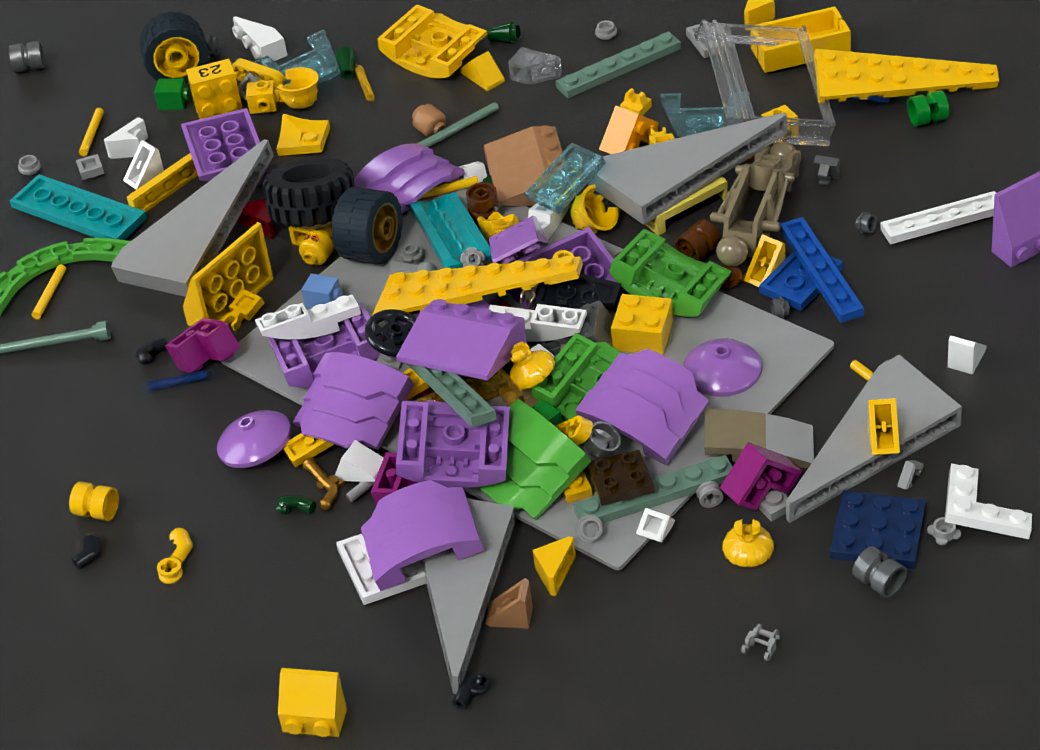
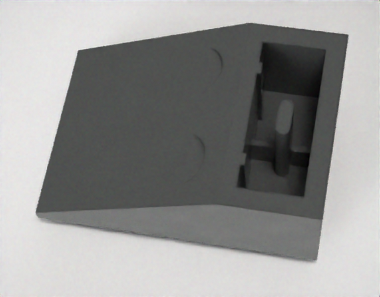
[531,300,614,356]

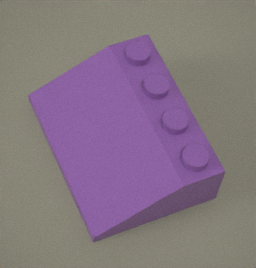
[181,108,269,186]
[992,171,1040,267]
[508,227,617,310]
[396,299,526,381]

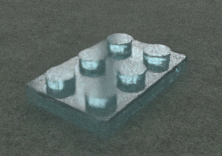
[525,143,606,214]

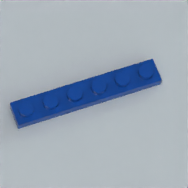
[780,217,864,323]

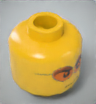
[299,230,334,266]

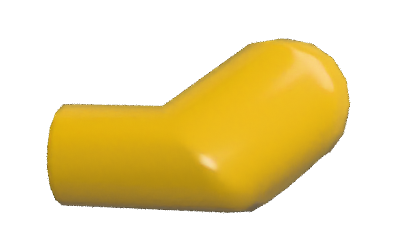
[169,527,193,564]

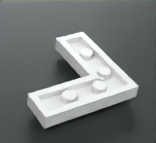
[945,463,1032,539]
[336,534,426,605]

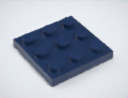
[830,490,926,569]

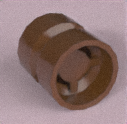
[466,182,500,228]
[675,219,721,261]

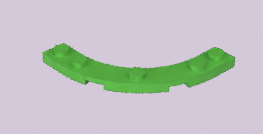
[0,238,131,316]

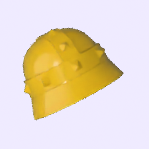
[277,67,319,109]
[570,184,619,234]

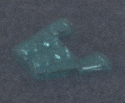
[254,29,340,85]
[660,92,750,138]

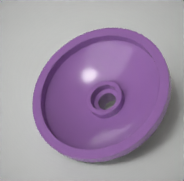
[683,338,762,396]
[217,410,292,468]

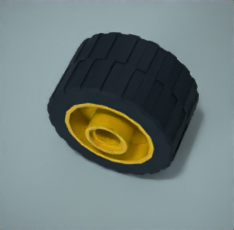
[139,11,209,84]

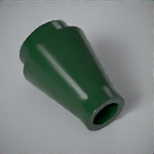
[487,21,521,43]
[335,46,357,79]

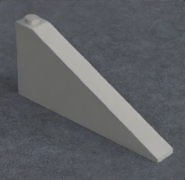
[586,113,788,225]
[111,139,274,297]
[786,355,962,523]
[421,498,515,694]

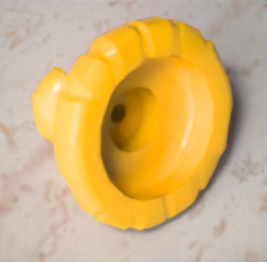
[510,342,555,390]
[722,519,774,567]

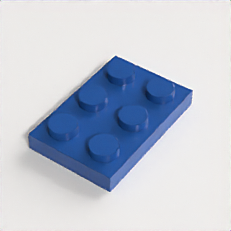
[759,252,843,311]

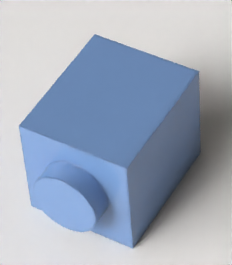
[301,274,343,309]

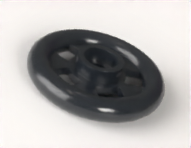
[365,309,417,357]

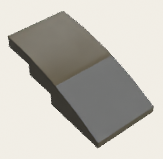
[704,409,814,468]

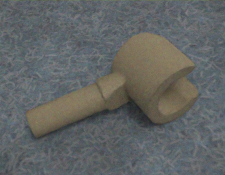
[519,283,540,309]

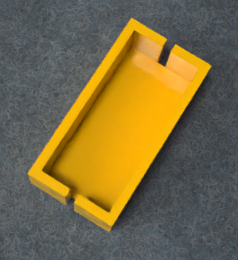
[750,6,851,73]

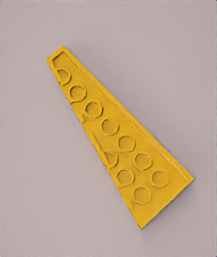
[814,49,999,103]
[372,256,583,323]

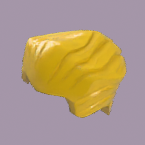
[477,212,519,245]

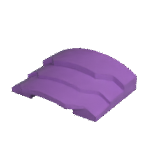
[354,143,465,214]
[268,302,382,387]
[575,349,710,466]
[293,352,414,450]
[396,400,510,488]
[361,480,484,592]

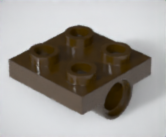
[587,450,655,506]

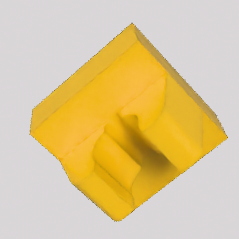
[620,88,652,116]

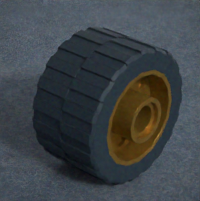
[331,187,402,264]

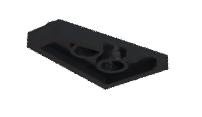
[534,274,621,310]

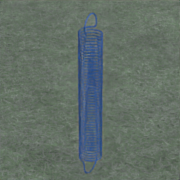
[141,370,215,392]

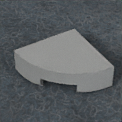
[897,460,924,490]

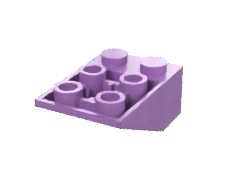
[489,216,549,264]

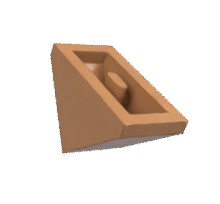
[485,578,533,629]

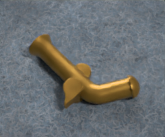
[302,457,346,511]

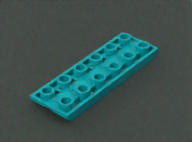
[409,192,492,269]

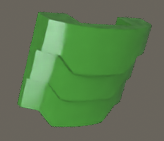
[609,229,732,317]
[531,333,626,442]
[478,399,591,520]

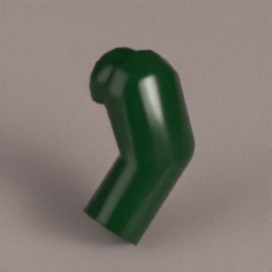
[275,495,316,514]

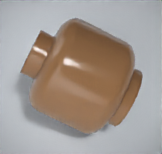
[412,104,446,138]

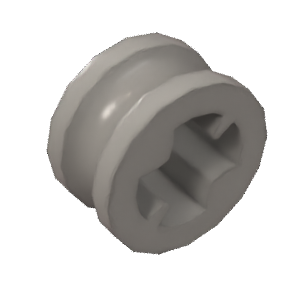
[696,481,723,508]

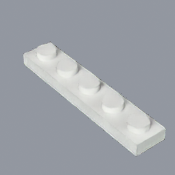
[881,191,996,245]

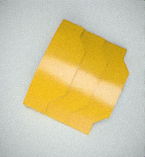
[377,4,487,78]

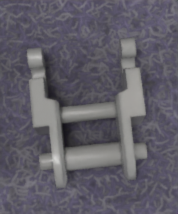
[741,624,780,661]

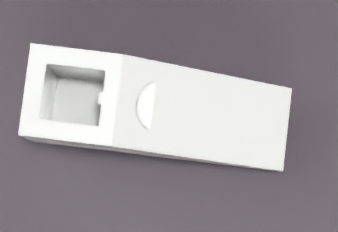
[232,16,287,65]

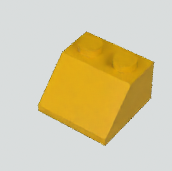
[278,668,347,737]

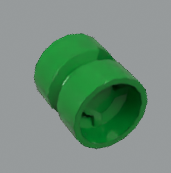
[907,90,949,127]

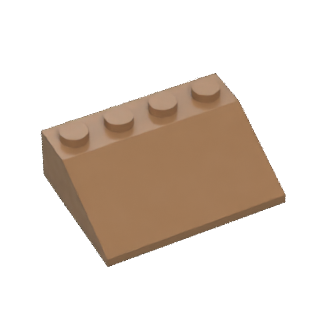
[483,125,572,206]

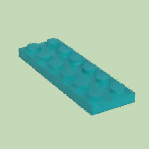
[10,174,147,240]

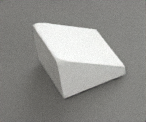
[459,161,487,183]
[636,508,675,543]

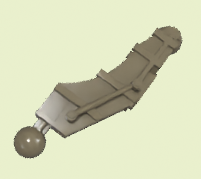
[710,142,801,267]

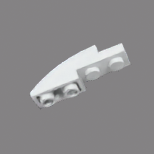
[255,294,361,339]
[489,304,587,342]

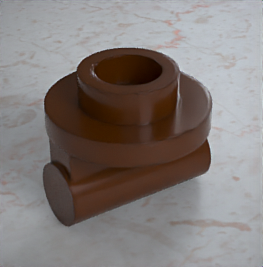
[722,264,746,288]

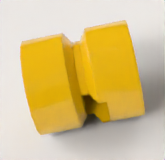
[69,481,119,521]

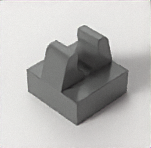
[813,155,841,186]

